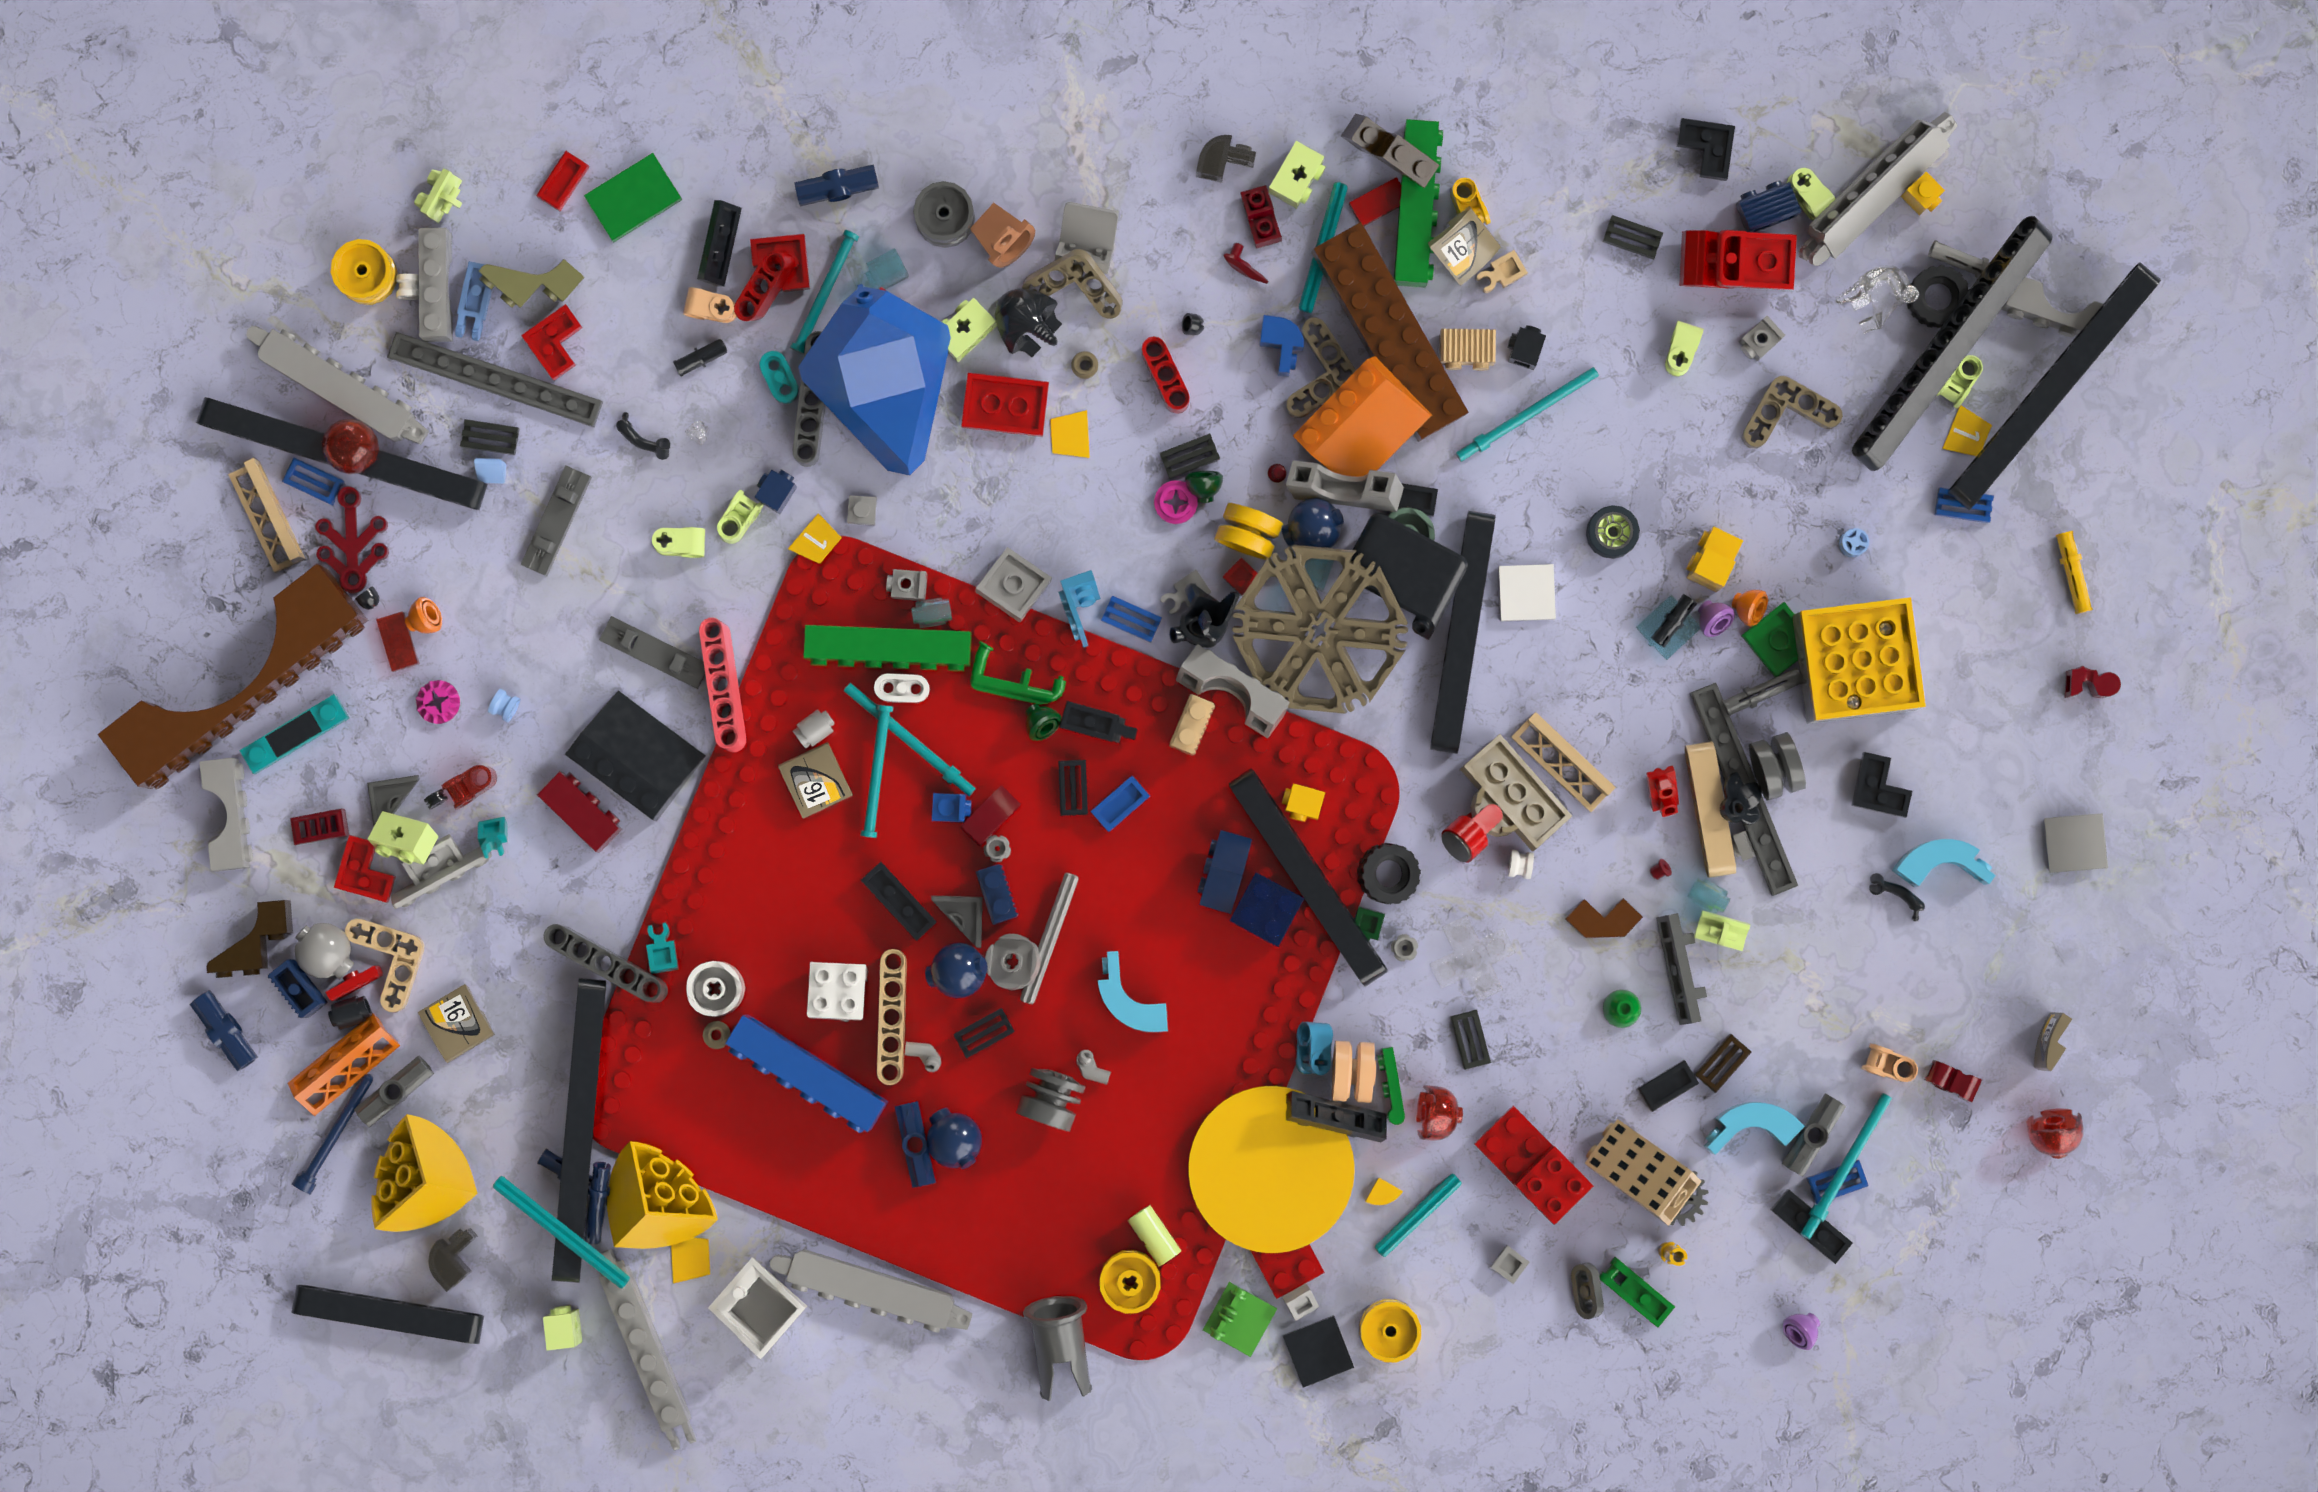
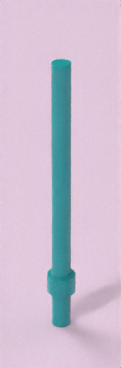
[1456,367,1599,462]
[844,683,976,797]
[1801,1093,1892,1240]

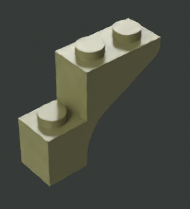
[478,259,585,308]

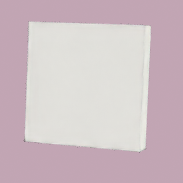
[1498,564,1556,621]

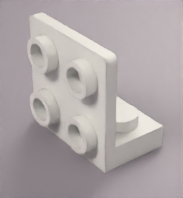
[807,962,868,1020]

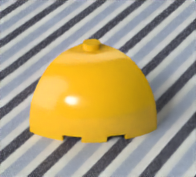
[371,1114,478,1232]
[607,1141,718,1249]

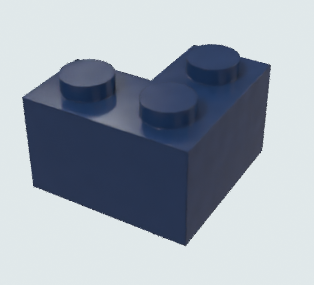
[1197,830,1252,914]

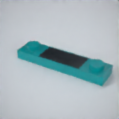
[239,694,350,774]

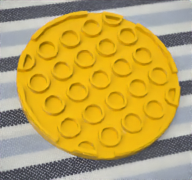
[1189,1086,1355,1253]

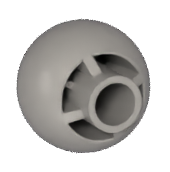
[295,923,354,980]

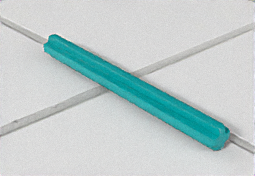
[493,1176,630,1289]

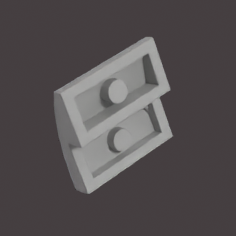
[2044,813,2108,873]

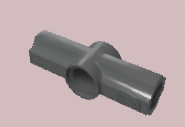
[354,1056,434,1128]
[1782,1094,1846,1177]

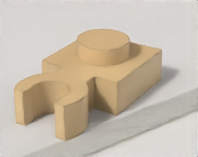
[1476,250,1528,293]

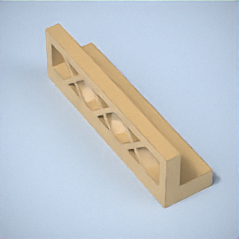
[228,458,305,573]
[1511,712,1616,813]

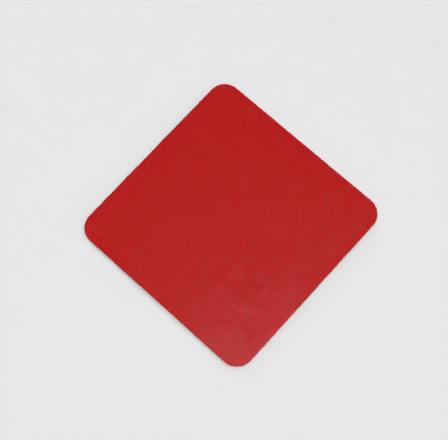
[593,536,1400,1360]

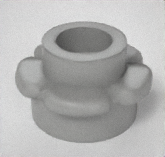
[984,835,1011,862]
[1391,934,1418,961]

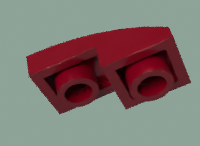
[1240,185,1282,249]
[960,785,1021,846]

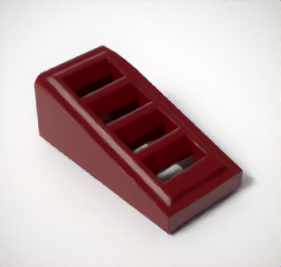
[290,808,349,845]

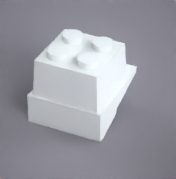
[708,1257,807,1359]

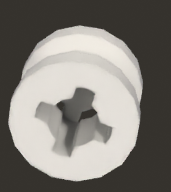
[396,274,419,300]
[1508,850,1534,879]

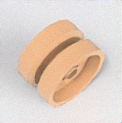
[1332,1041,1376,1103]

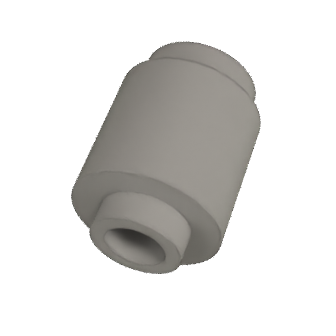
[793,709,835,748]

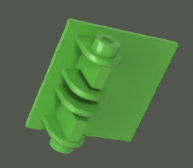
[1203,1282,1277,1357]

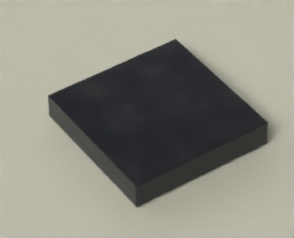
[1283,1315,1354,1388]

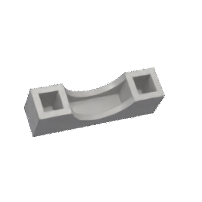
[419,228,453,342]
[2001,277,2103,337]
[1286,460,1404,512]
[1176,645,1290,738]
[199,758,253,872]

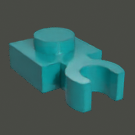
[478,817,508,859]
[646,923,679,974]

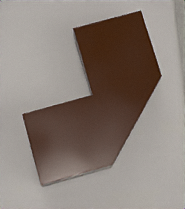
[1565,898,1643,938]

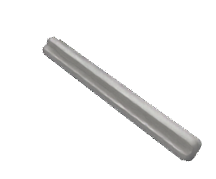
[1020,873,1079,1004]

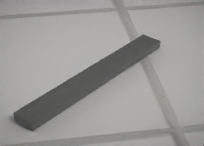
[387,332,603,427]
[1690,683,1798,896]

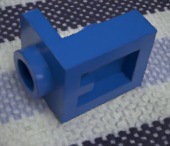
[932,793,971,823]

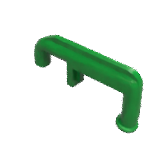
[970,641,1066,705]

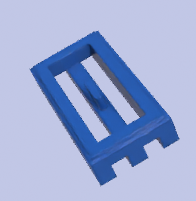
[282,457,345,506]
[1935,487,1994,523]
[1101,596,1162,643]
[1806,1160,1869,1204]

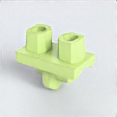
[414,168,462,223]
[1694,910,1750,951]

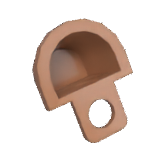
[970,203,1036,268]

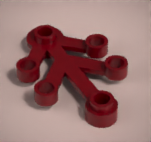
[315,486,389,594]

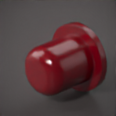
[1268,464,1287,483]
[1650,859,1672,880]

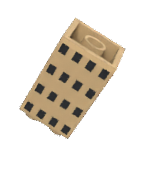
[1585,1119,1702,1226]

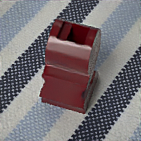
[2064,666,2121,698]
[1924,1060,1982,1102]

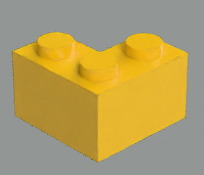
[1686,526,1743,592]

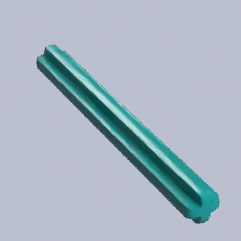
[1299,182,1348,313]

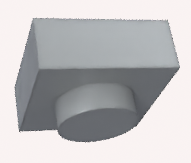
[847,495,877,526]
[1732,830,1756,861]
[1490,1245,1529,1284]
[1282,1283,1319,1321]

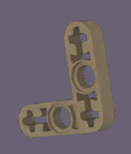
[1022,249,1123,319]
[1286,318,1356,418]
[1742,376,1843,449]

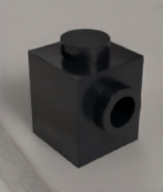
[1507,325,1546,370]

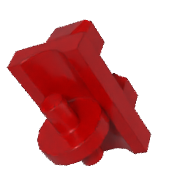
[1646,765,1679,817]

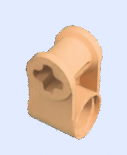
[683,287,737,323]
[1861,1043,1918,1082]

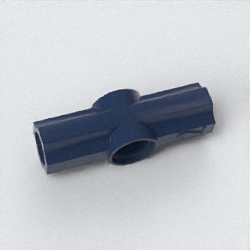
[794,164,879,207]
[189,990,258,1071]
[895,1101,936,1188]

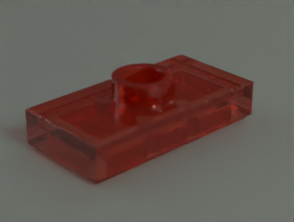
[376,611,420,672]

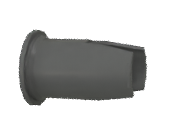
[1023,1296,1092,1401]

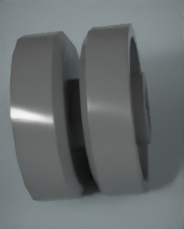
[913,181,975,248]
[1748,732,1806,800]

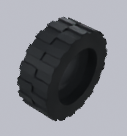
[1906,265,1970,328]
[1357,843,1421,905]

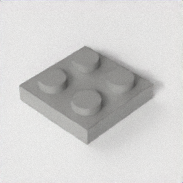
[975,547,1052,622]

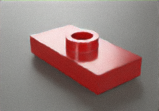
[325,965,384,1001]

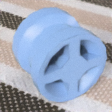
[1838,528,1869,558]
[488,688,521,722]

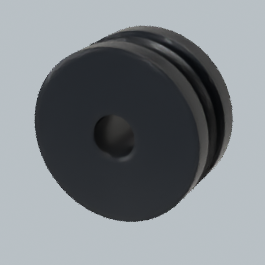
[424,789,448,810]

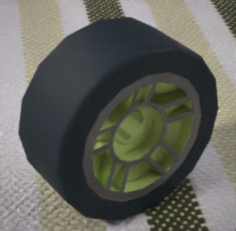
[1586,505,1640,559]

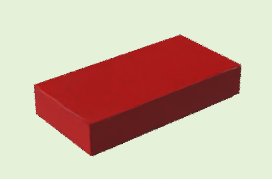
[536,151,590,211]
[1349,177,1402,226]

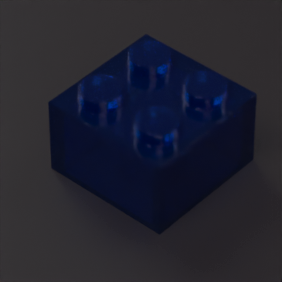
[1229,872,1304,947]

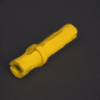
[2055,531,2093,614]
[1658,1242,1688,1266]

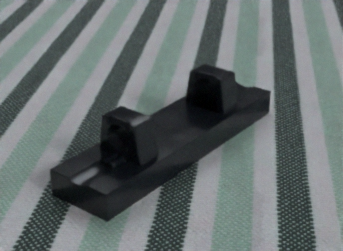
[1286,1091,1387,1143]

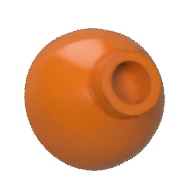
[1732,589,1768,627]
[405,597,442,634]

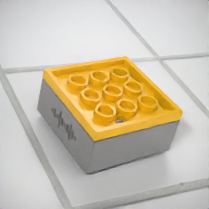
[1793,597,1926,724]

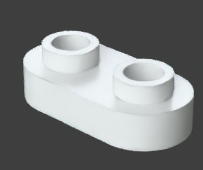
[874,674,930,703]

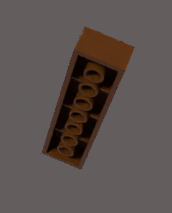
[1311,222,1469,442]

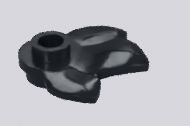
[1720,772,1762,825]

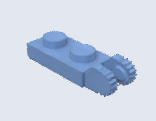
[455,261,492,341]

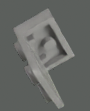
[1054,202,1119,274]

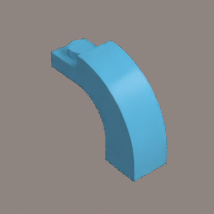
[1892,839,1996,887]
[1098,951,1168,1032]
[1704,1102,1805,1155]

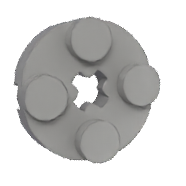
[985,934,1040,990]

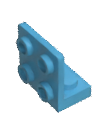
[1058,570,1101,647]

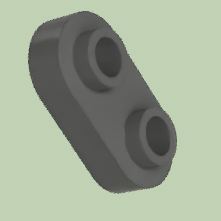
[1571,1263,1604,1319]

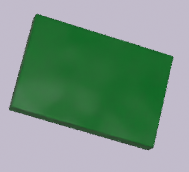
[584,153,682,243]

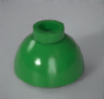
[1603,989,1641,1028]

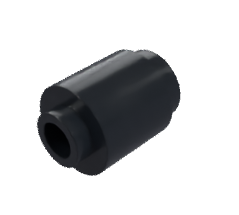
[328,995,372,1030]

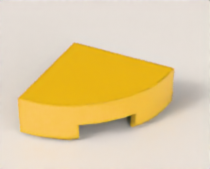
[1365,1177,1403,1205]

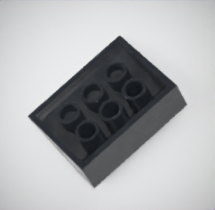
[565,690,706,822]

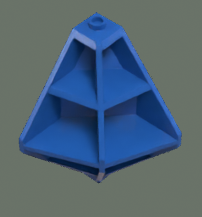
[798,284,951,476]

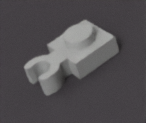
[1160,570,1211,615]

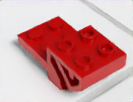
[1679,230,1797,290]
[1474,1105,1594,1225]

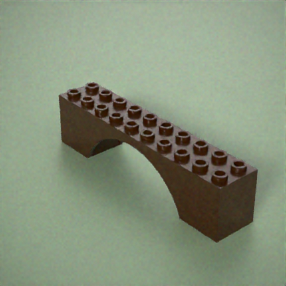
[97,564,369,790]

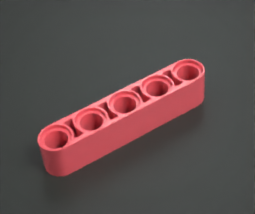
[699,617,746,752]

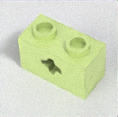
[1269,141,1326,209]
[942,298,997,362]
[368,811,439,865]
[543,1305,583,1350]

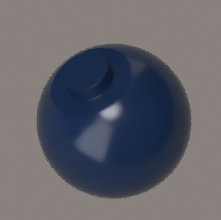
[1282,498,1344,548]
[925,943,988,998]
[927,1108,982,1169]

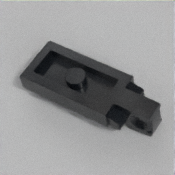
[1059,701,1138,743]

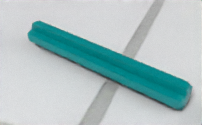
[1375,1174,1462,1257]

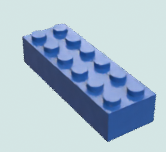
[725,1015,889,1133]

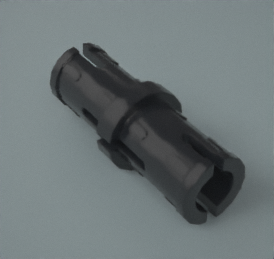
[1651,594,1697,648]

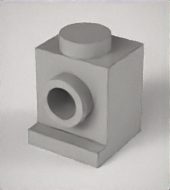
[1739,316,1785,361]
[886,569,928,601]

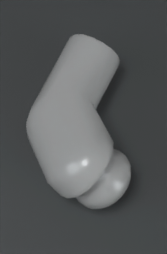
[905,1042,941,1072]
[1076,1050,1111,1085]

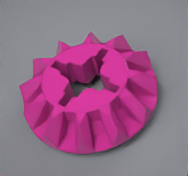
[1154,480,1198,525]
[415,680,460,724]

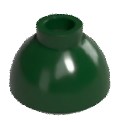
[1185,471,1223,503]
[1025,704,1061,741]

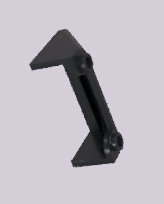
[1338,514,1468,640]

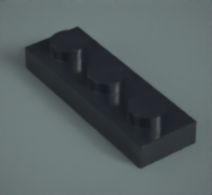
[697,200,742,287]
[861,862,937,941]
[1770,1189,1853,1264]

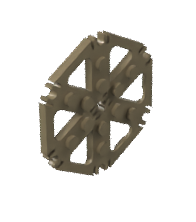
[1232,545,1408,714]

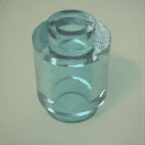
[911,597,953,629]
[1687,878,1730,914]

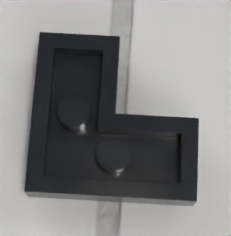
[1676,118,1735,181]
[1851,752,1912,818]

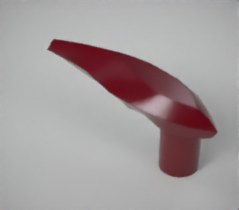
[1223,243,1269,284]

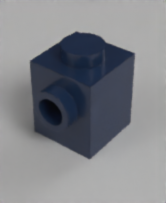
[754,469,797,514]

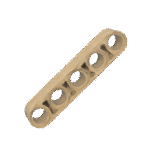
[1684,741,1736,878]
[877,949,907,1085]

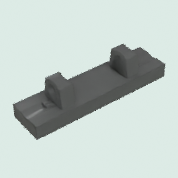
[521,465,592,576]
[599,616,705,689]
[1656,913,1707,1025]

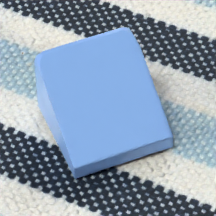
[474,458,506,484]

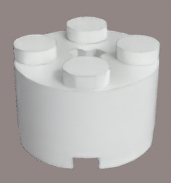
[686,961,745,1017]

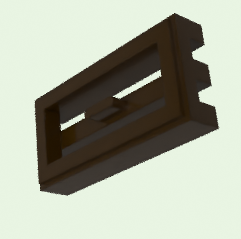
[1694,1034,1752,1093]

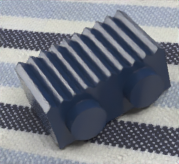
[1736,180,1801,233]
[976,864,1019,925]
[268,959,328,1018]

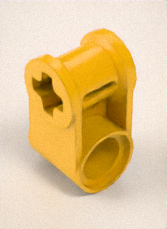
[1450,178,1491,225]

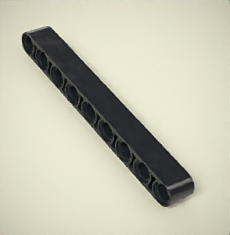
[1430,510,1496,754]
[1228,768,1388,987]

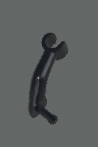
[616,412,670,460]
[1869,873,1925,921]

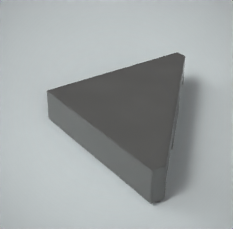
[367,775,420,827]
[931,896,983,948]

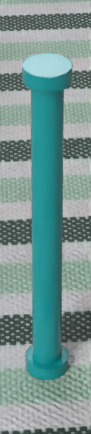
[790,230,859,354]
[860,705,893,838]

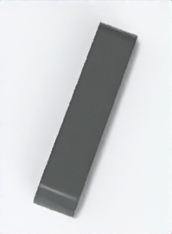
[792,331,826,467]
[543,924,668,1003]

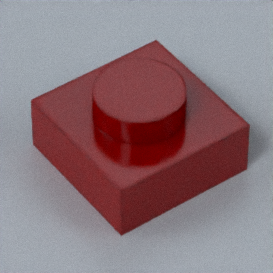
[1222,557,1258,596]

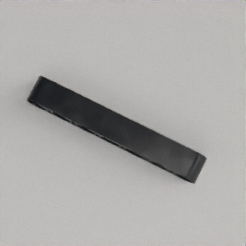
[291,1285,484,1344]

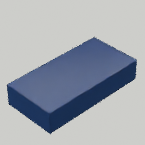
[1091,776,1150,832]

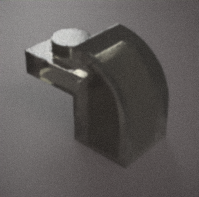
[1196,135,1256,183]
[428,1228,478,1292]

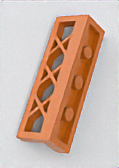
[287,1013,400,1116]

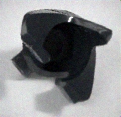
[995,288,1062,358]
[1169,583,1240,648]

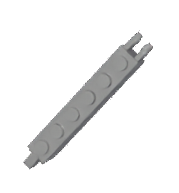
[1798,112,1957,266]
[246,326,429,445]
[599,1249,696,1451]
[769,1249,972,1333]

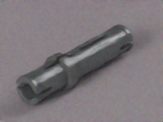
[1722,668,1803,716]

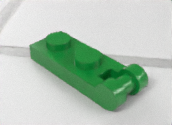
[1377,1046,1405,1125]
[1599,1257,1675,1328]

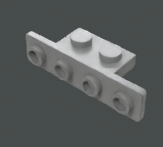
[391,834,492,909]

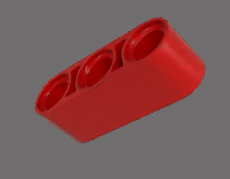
[734,251,795,321]
[1142,336,1190,414]

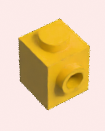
[1901,171,1945,216]
[1282,784,1325,822]

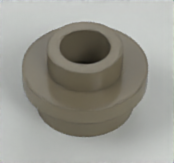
[1071,351,1098,379]
[703,1021,731,1049]

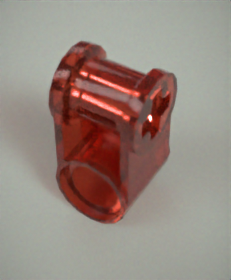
[441,765,497,810]

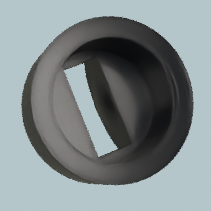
[1182,313,1204,336]
[355,586,380,610]

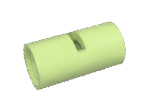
[1127,1205,1181,1266]

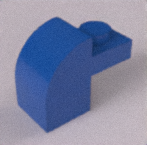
[1260,315,1304,377]

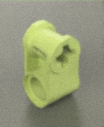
[1786,168,1835,221]
[1665,321,1704,377]
[1937,355,1983,409]
[717,490,764,544]
[652,527,705,558]

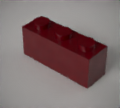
[537,771,622,853]

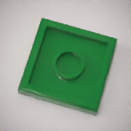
[1741,602,1798,678]

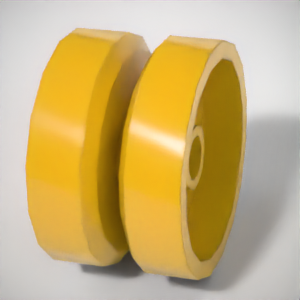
[330,239,398,305]
[1214,503,1283,560]
[1100,1250,1160,1314]
[1359,1299,1421,1363]

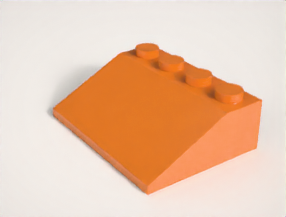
[1293,356,1432,477]

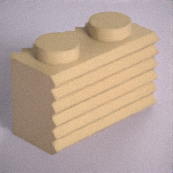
[1439,329,1496,371]
[1169,694,1215,756]

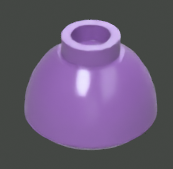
[1698,600,1735,637]
[1783,1313,1820,1350]

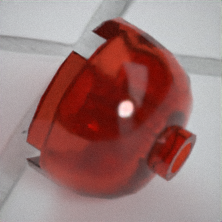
[322,419,379,475]
[1416,1085,1463,1141]
[2026,1108,2084,1159]

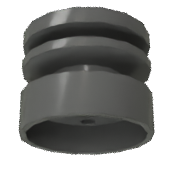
[1016,1068,1085,1132]

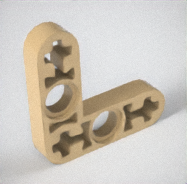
[345,919,424,1012]

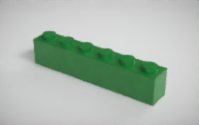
[1394,119,1443,288]
[804,625,972,671]

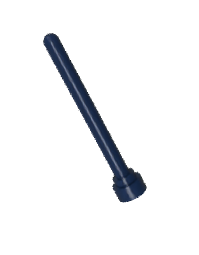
[292,1074,373,1195]

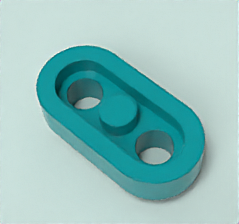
[759,351,799,404]

